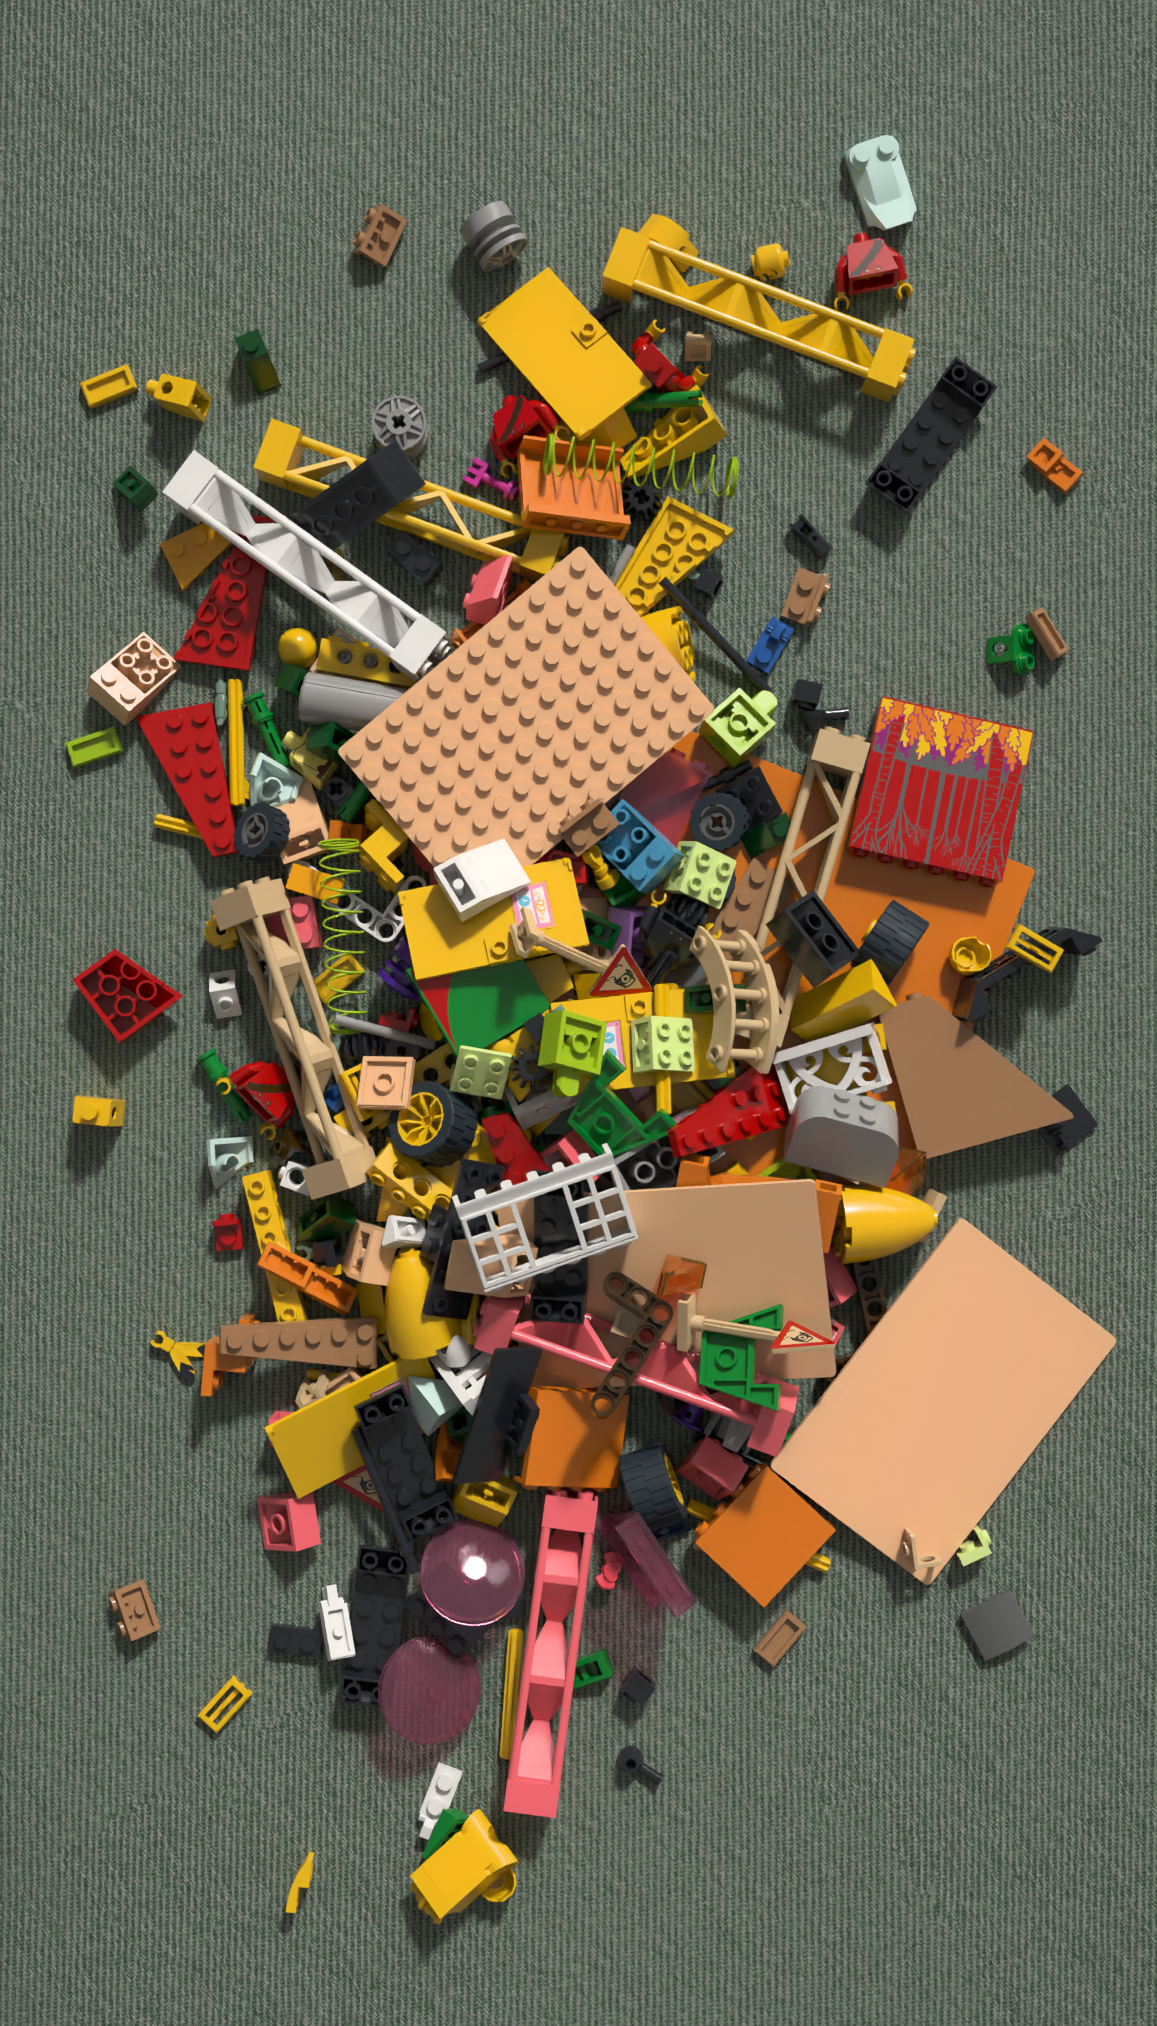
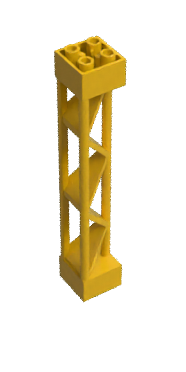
[602,227,916,402]
[253,418,570,582]

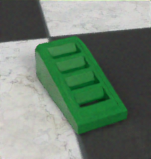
[573,1648,614,1690]
[422,1809,469,1860]

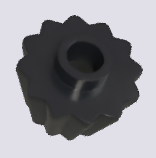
[385,1039,420,1059]

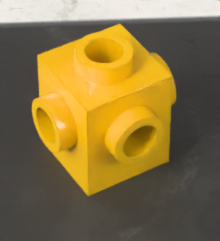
[204,915,241,951]

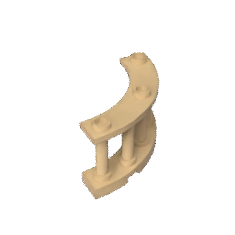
[689,926,779,1074]

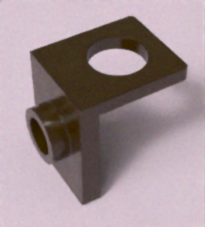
[269,1128,313,1169]

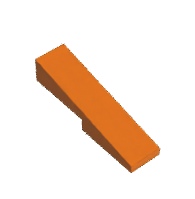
[256,1241,359,1316]

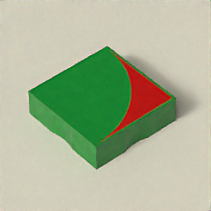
[404,959,551,1060]

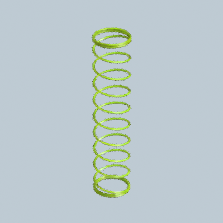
[543,433,739,499]
[318,839,368,1035]

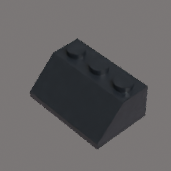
[766,890,860,988]
[402,1561,500,1659]

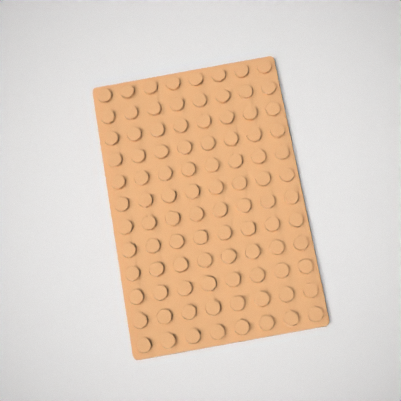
[338,547,714,867]
[497,1179,836,1388]
[770,1218,1116,1585]

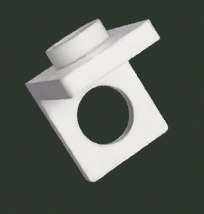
[209,969,242,1019]

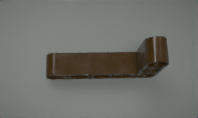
[825,1259,887,1383]
[590,1271,674,1419]

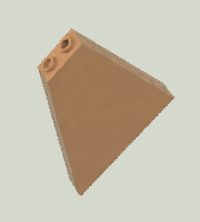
[878,992,1073,1161]

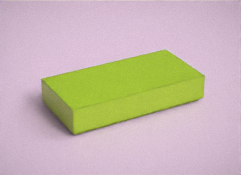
[65,726,124,768]

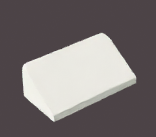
[382,1215,426,1249]

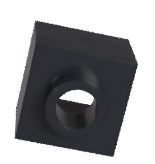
[791,678,823,710]
[622,1666,656,1705]

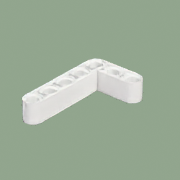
[288,861,428,943]

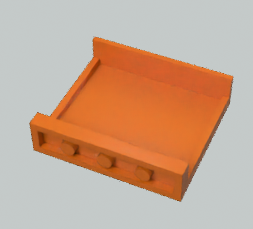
[517,435,631,540]
[513,1385,630,1492]
[694,1461,836,1607]

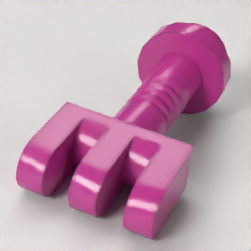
[462,457,520,502]

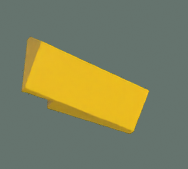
[790,959,897,1042]

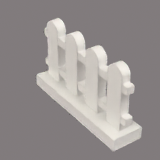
[428,1317,492,1416]

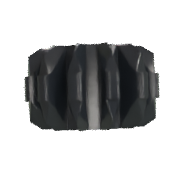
[622,477,663,522]
[665,894,709,928]
[339,1032,384,1060]
[509,1045,553,1091]

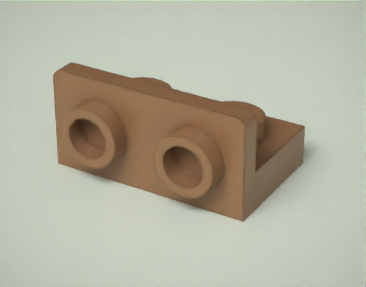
[352,204,407,268]
[780,567,831,628]
[558,797,620,857]
[108,1579,161,1641]

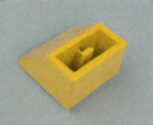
[451,1475,518,1529]

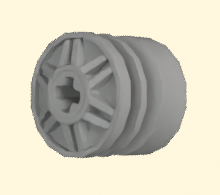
[459,201,528,272]
[372,396,429,460]

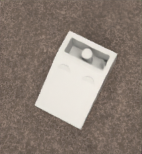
[433,839,531,922]

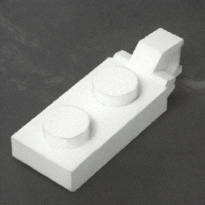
[319,1584,355,1661]
[418,1762,463,1840]

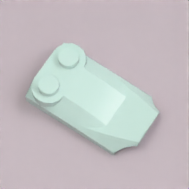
[843,135,917,231]

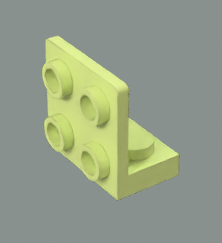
[663,841,736,909]
[631,1016,695,1073]
[450,1045,512,1100]

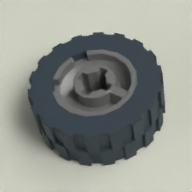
[689,793,749,851]
[234,802,290,864]

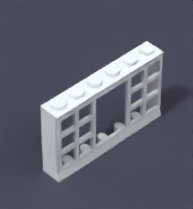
[452,1143,639,1292]

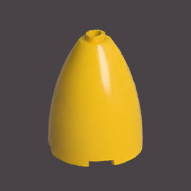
[641,606,696,682]
[832,1184,938,1264]
[385,1247,462,1359]

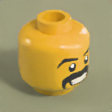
[751,243,790,281]

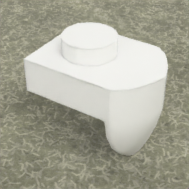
[436,1335,471,1368]

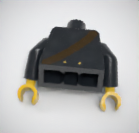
[640,889,721,971]

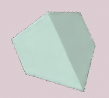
[249,752,304,807]
[207,1136,254,1189]
[408,1376,464,1436]

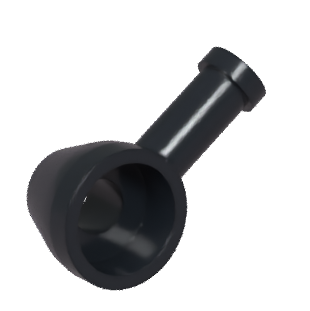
[800,707,849,732]
[618,1745,664,1786]

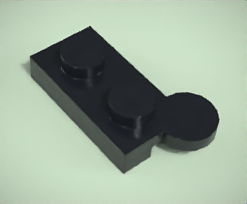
[268,1620,325,1657]

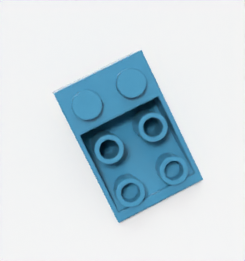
[595,799,685,894]

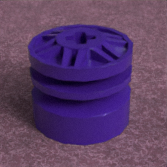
[377,936,422,1004]

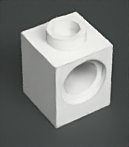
[278,1160,310,1196]

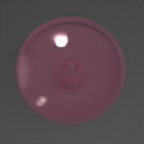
[420,1520,525,1626]
[378,1635,481,1745]

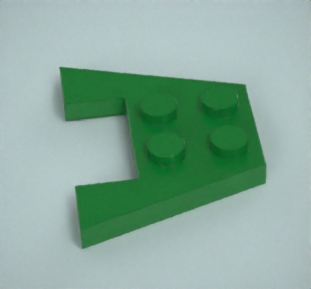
[567,1049,677,1156]
[699,1304,784,1413]

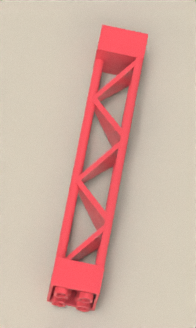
[472,1293,799,1457]
[503,1487,598,1818]

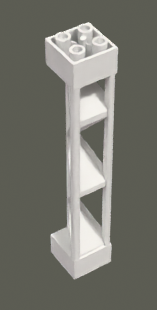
[162,450,452,683]

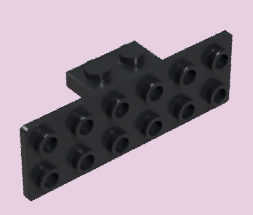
[420,1158,506,1320]
[452,1346,542,1484]

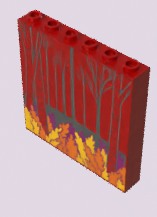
[846,696,1034,887]

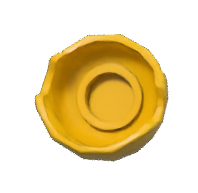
[278,627,317,669]
[949,937,992,975]
[481,1869,517,1903]

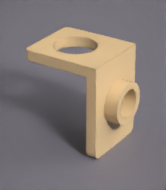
[902,1528,943,1570]

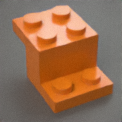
[201,1313,260,1397]

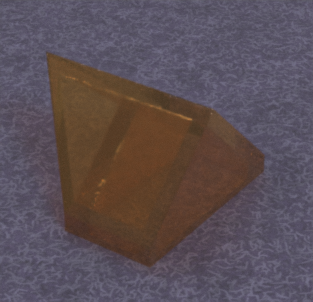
[887,1147,927,1195]
[657,1254,707,1299]

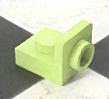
[955,1525,992,1567]

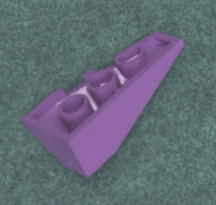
[608,905,661,979]

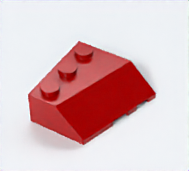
[72,949,183,1044]

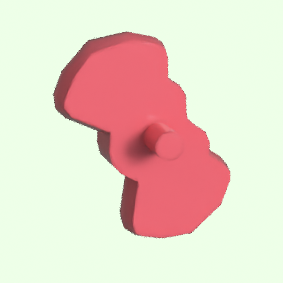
[594,1551,624,1590]

